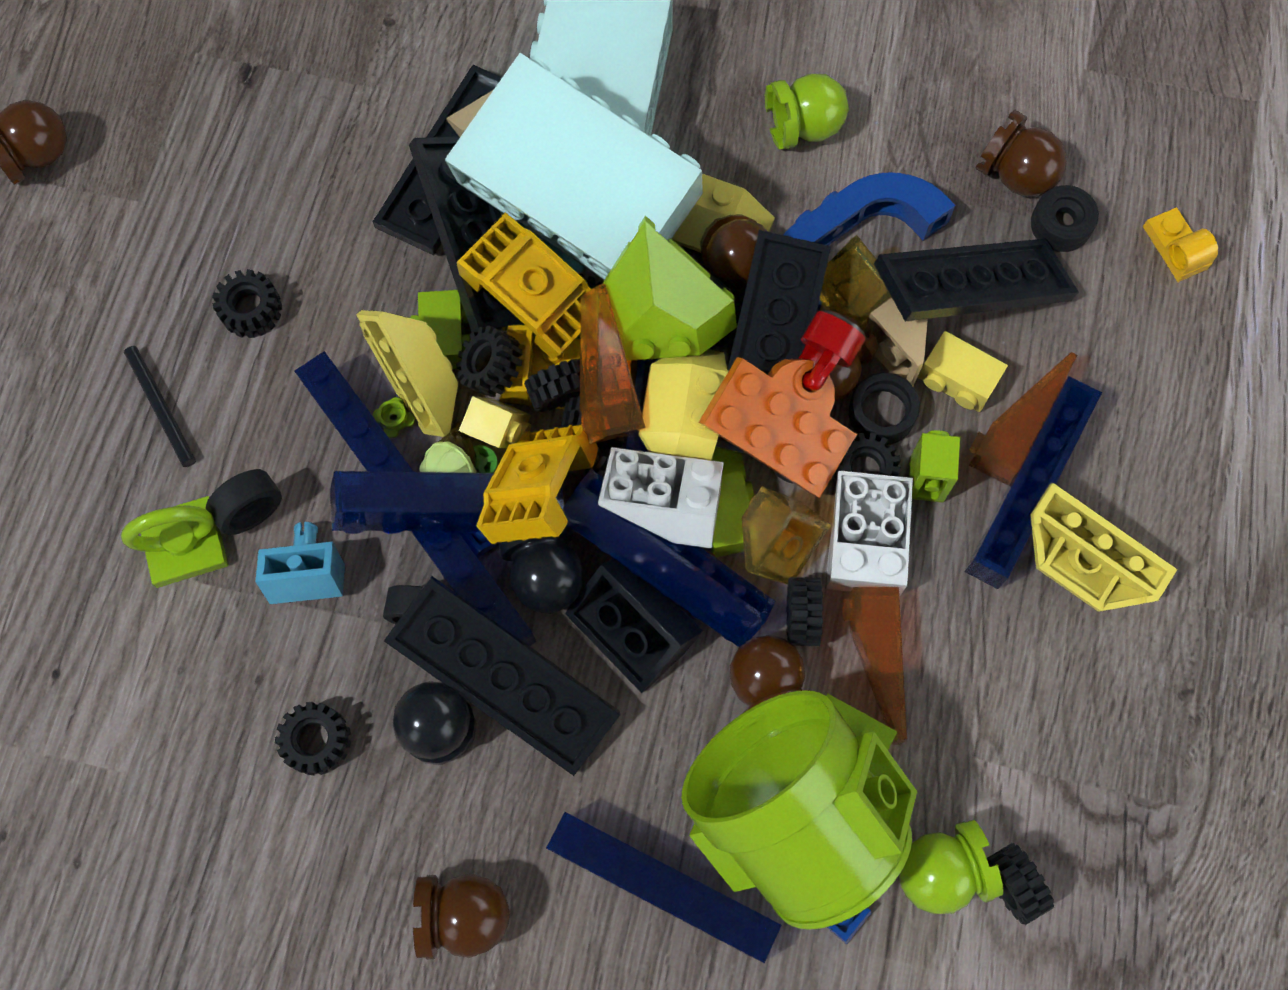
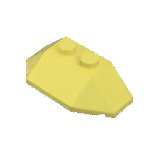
[672,173,775,253]
[356,310,458,437]
[639,349,728,461]
[1030,483,1178,611]

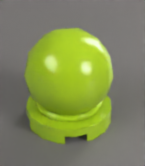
[765,74,849,150]
[899,820,1003,914]

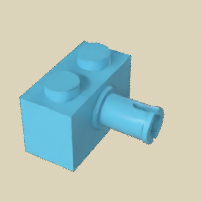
[255,522,345,604]

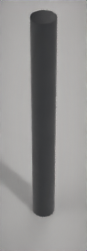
[124,346,196,467]

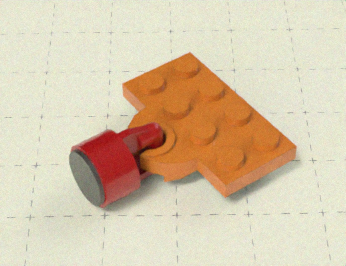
[699,310,866,498]

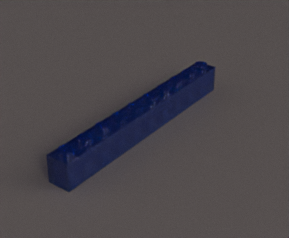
[294,351,536,646]

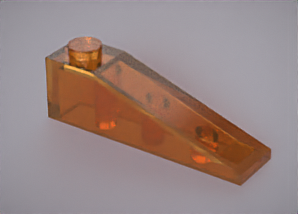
[580,284,645,444]
[968,352,1078,485]
[843,587,907,745]

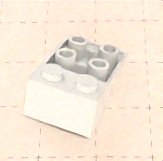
[598,447,724,548]
[826,471,913,597]

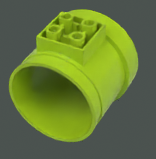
[681,690,917,929]

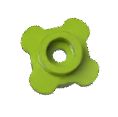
[372,397,415,438]

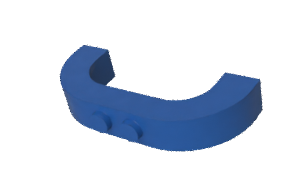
[783,172,956,313]

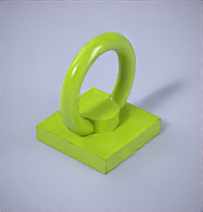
[121,496,229,588]

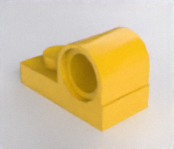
[1143,207,1218,282]

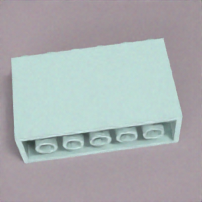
[530,0,673,137]
[445,53,703,280]

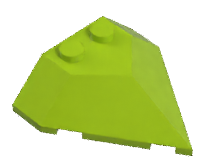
[588,215,737,361]

